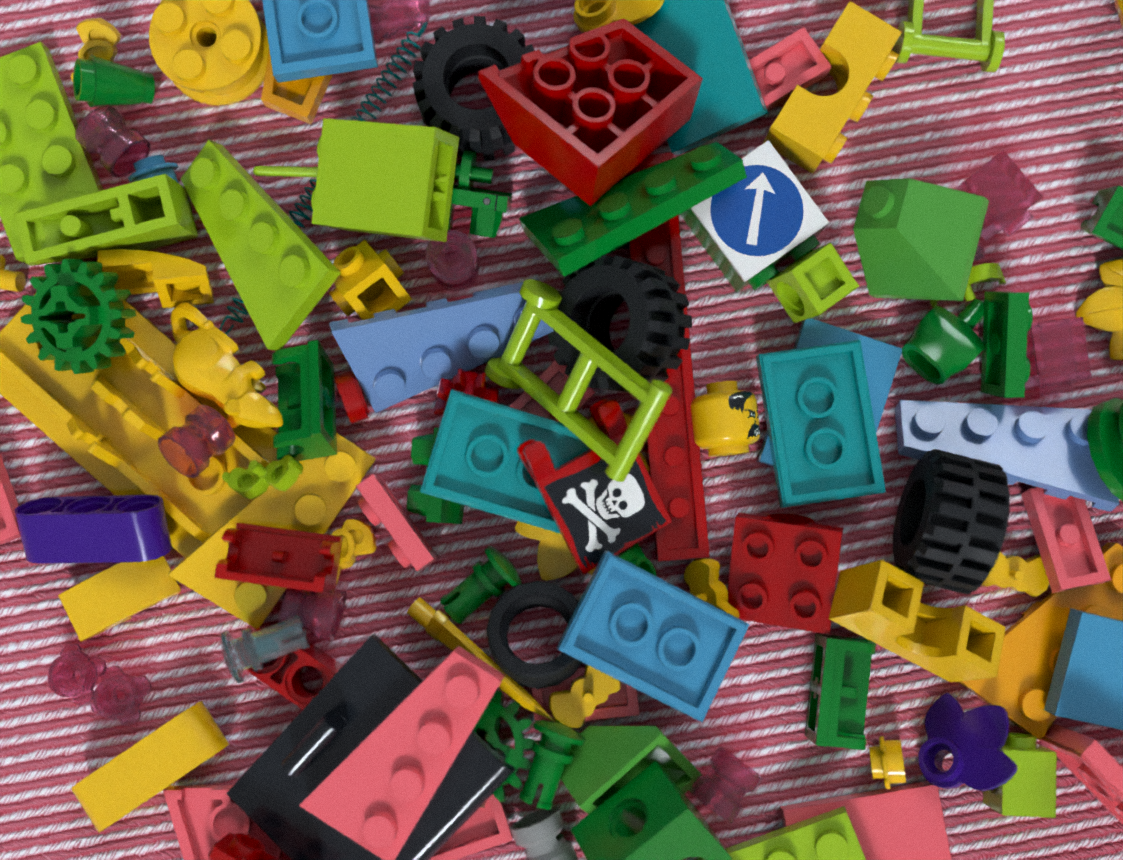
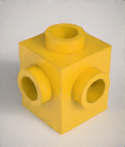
[328,240,412,320]

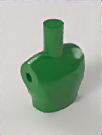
[902,299,986,385]

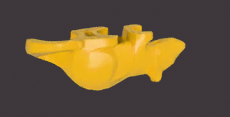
[170,302,283,429]

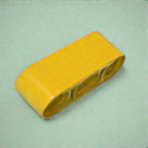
[71,701,230,833]

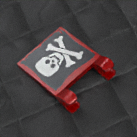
[517,399,672,574]

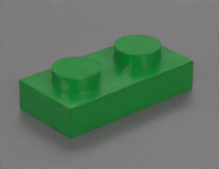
[981,291,1033,398]

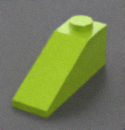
[14,174,198,266]

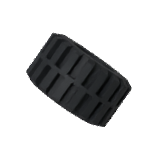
[413,16,535,161]
[548,255,692,392]
[893,449,1010,594]

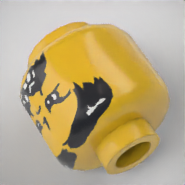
[691,381,760,457]

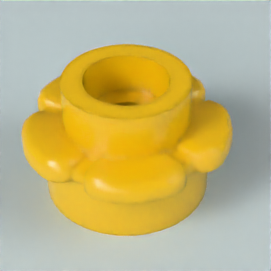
[869,736,906,789]

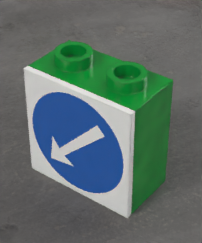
[680,140,829,292]

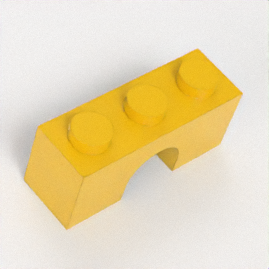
[762,1,902,174]
[829,560,1006,683]

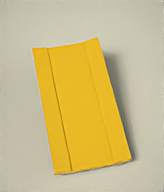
[0,294,279,558]

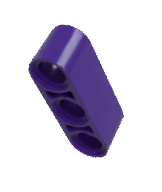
[15,495,172,563]

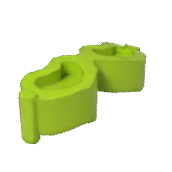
[930,263,1006,308]
[222,454,303,500]

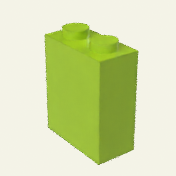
[311,118,459,242]

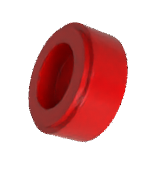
[334,370,370,424]

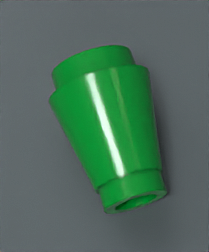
[73,55,155,107]

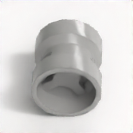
[510,807,578,860]

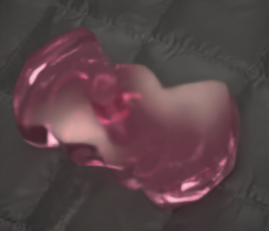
[369,0,431,45]

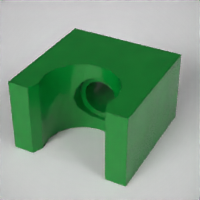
[570,761,732,860]

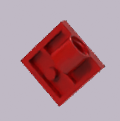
[727,512,843,634]

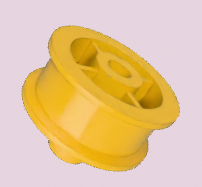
[149,0,269,106]

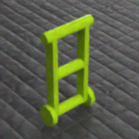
[893,0,1005,73]
[485,279,672,482]

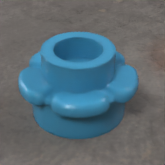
[128,155,179,183]

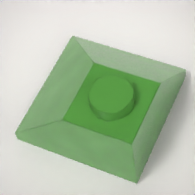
[853,178,989,301]
[561,726,704,815]

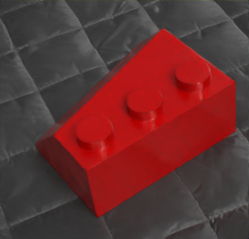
[478,18,703,206]

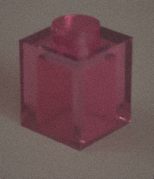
[955,150,1043,241]
[1025,317,1092,397]

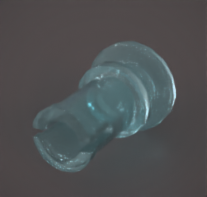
[221,615,310,683]

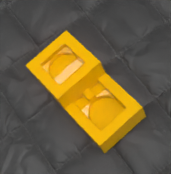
[97,249,215,308]
[58,556,181,642]

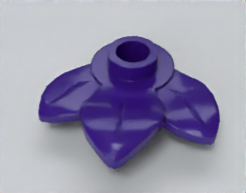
[918,693,1018,791]

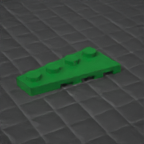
[519,141,747,277]

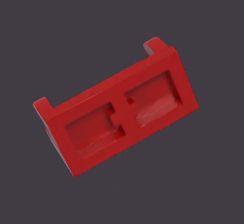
[214,523,343,593]

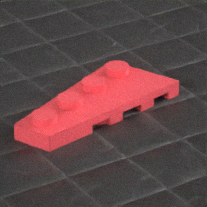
[299,646,505,860]

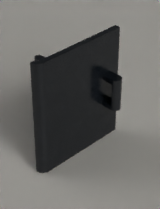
[226,633,516,860]

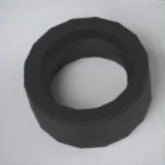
[486,581,582,689]

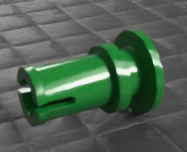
[440,545,522,624]
[519,720,586,810]

